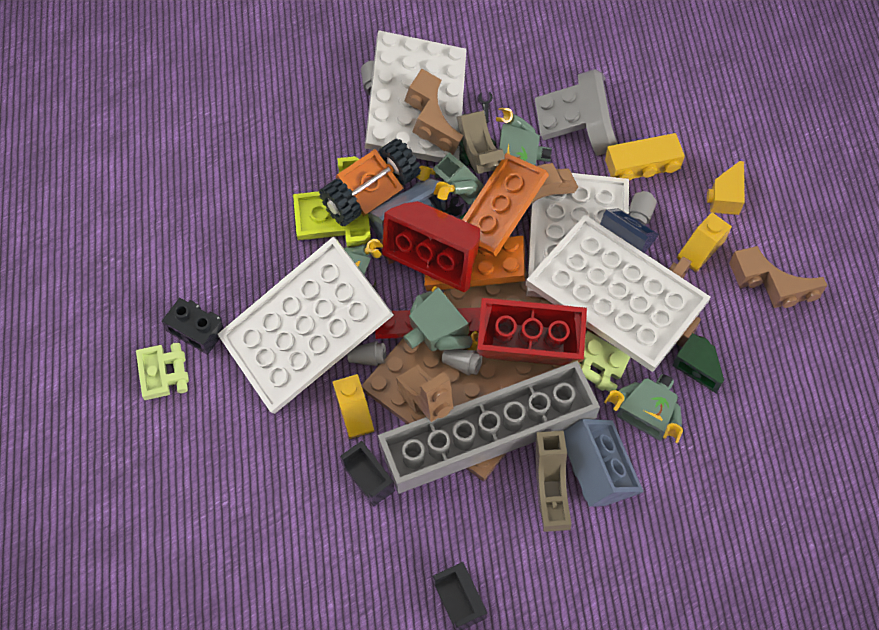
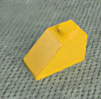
[706,161,745,215]
[677,212,732,272]
[333,374,375,439]

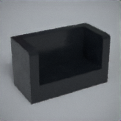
[340,441,395,507]
[433,562,488,630]

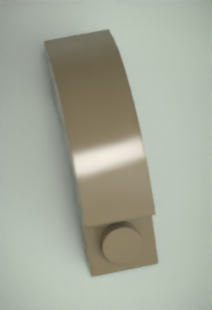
[456,111,505,174]
[535,431,572,532]

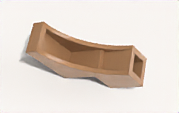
[404,68,464,155]
[729,246,827,308]
[396,365,454,422]

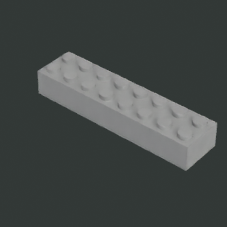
[378,361,600,494]

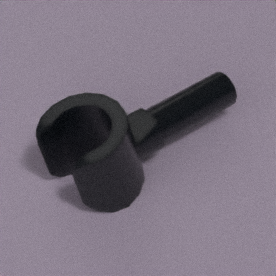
[477,92,493,123]
[444,197,464,216]

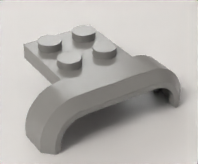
[535,69,618,156]

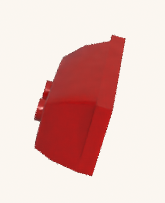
[382,201,480,293]
[477,298,587,366]

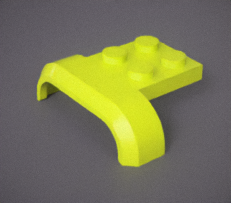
[293,156,371,247]

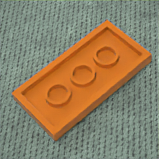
[462,153,549,257]
[424,235,525,291]

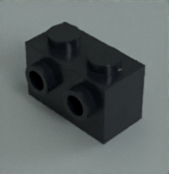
[162,297,224,355]

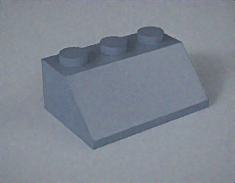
[368,178,445,239]
[564,419,644,507]

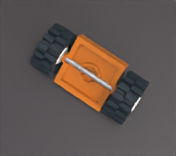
[319,138,421,226]

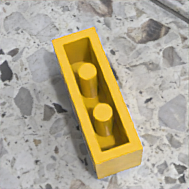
[605,133,685,181]

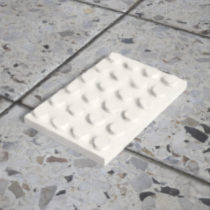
[365,30,466,162]
[526,173,629,297]
[525,215,711,372]
[218,237,394,414]

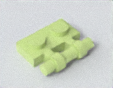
[579,331,630,392]
[136,343,189,400]

